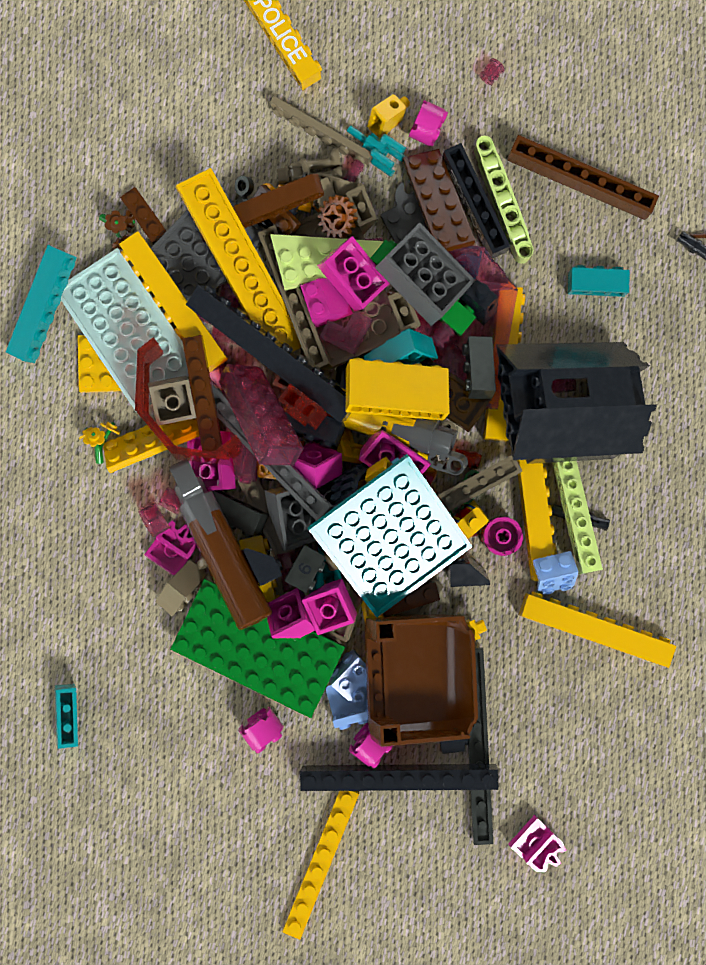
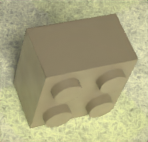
[147,376,196,426]

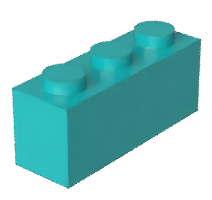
[568,265,630,297]
[54,683,78,749]

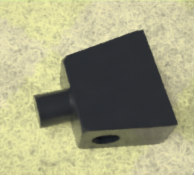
[458,280,498,326]

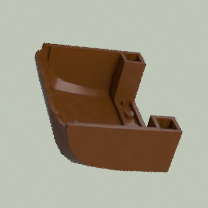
[365,614,478,747]

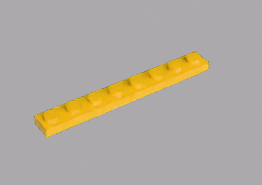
[282,791,359,940]

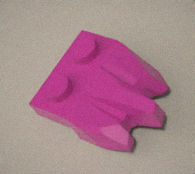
[144,520,196,576]
[508,815,566,872]

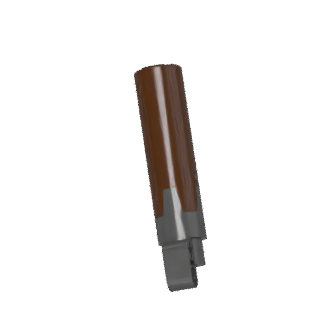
[169,458,272,630]

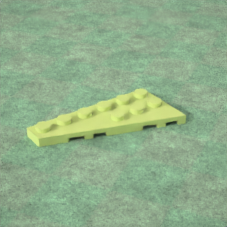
[270,234,384,291]

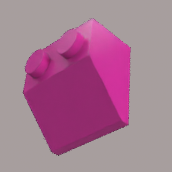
[300,278,353,327]
[286,442,342,489]
[302,579,357,635]
[267,588,315,638]

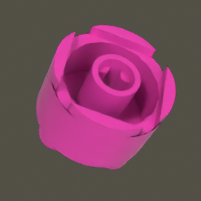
[408,100,448,146]
[481,517,523,556]
[238,706,284,753]
[349,722,393,768]

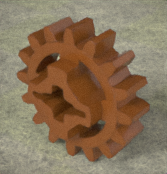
[318,195,358,239]

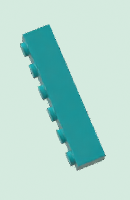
[6,245,77,363]

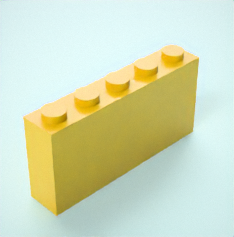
[345,358,449,421]

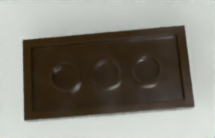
[421,358,491,432]

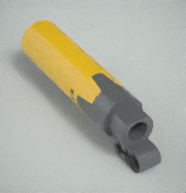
[303,388,468,475]

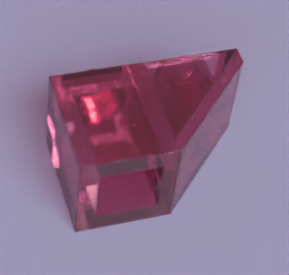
[138,500,170,537]

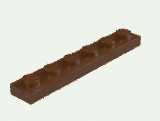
[182,335,224,455]

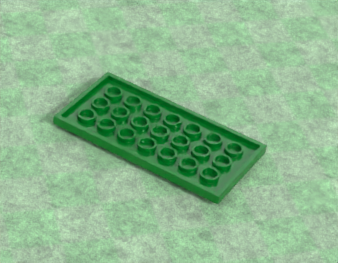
[170,578,345,718]

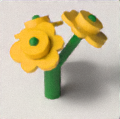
[79,421,120,464]

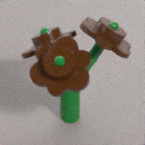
[99,210,135,250]

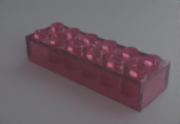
[219,364,304,466]

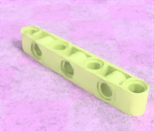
[474,136,534,264]

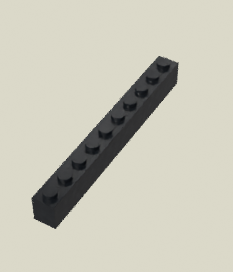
[186,285,351,423]
[300,764,499,791]

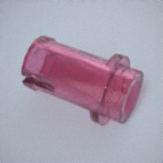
[343,159,364,182]

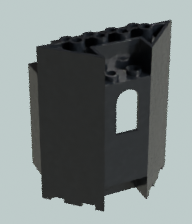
[496,342,657,464]

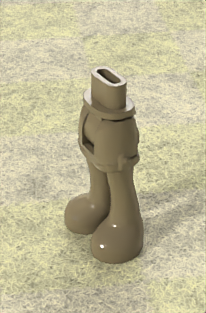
[277,148,343,184]

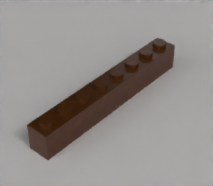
[507,135,659,220]

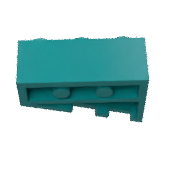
[364,328,438,365]

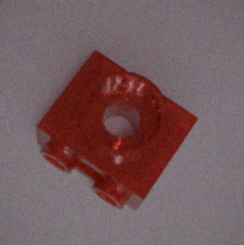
[278,384,328,430]

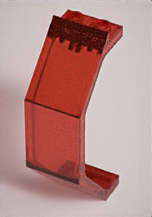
[135,337,243,466]

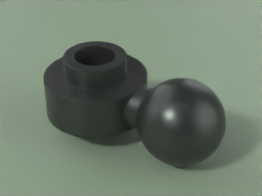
[235,176,254,205]

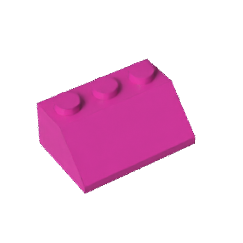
[317,236,390,311]
[359,430,431,474]
[187,431,236,492]

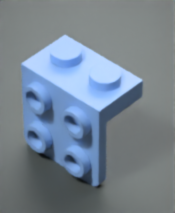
[533,551,578,595]
[329,649,367,707]
[326,685,368,730]

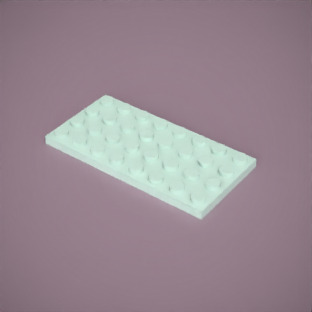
[61,248,189,413]

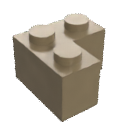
[155,560,208,617]

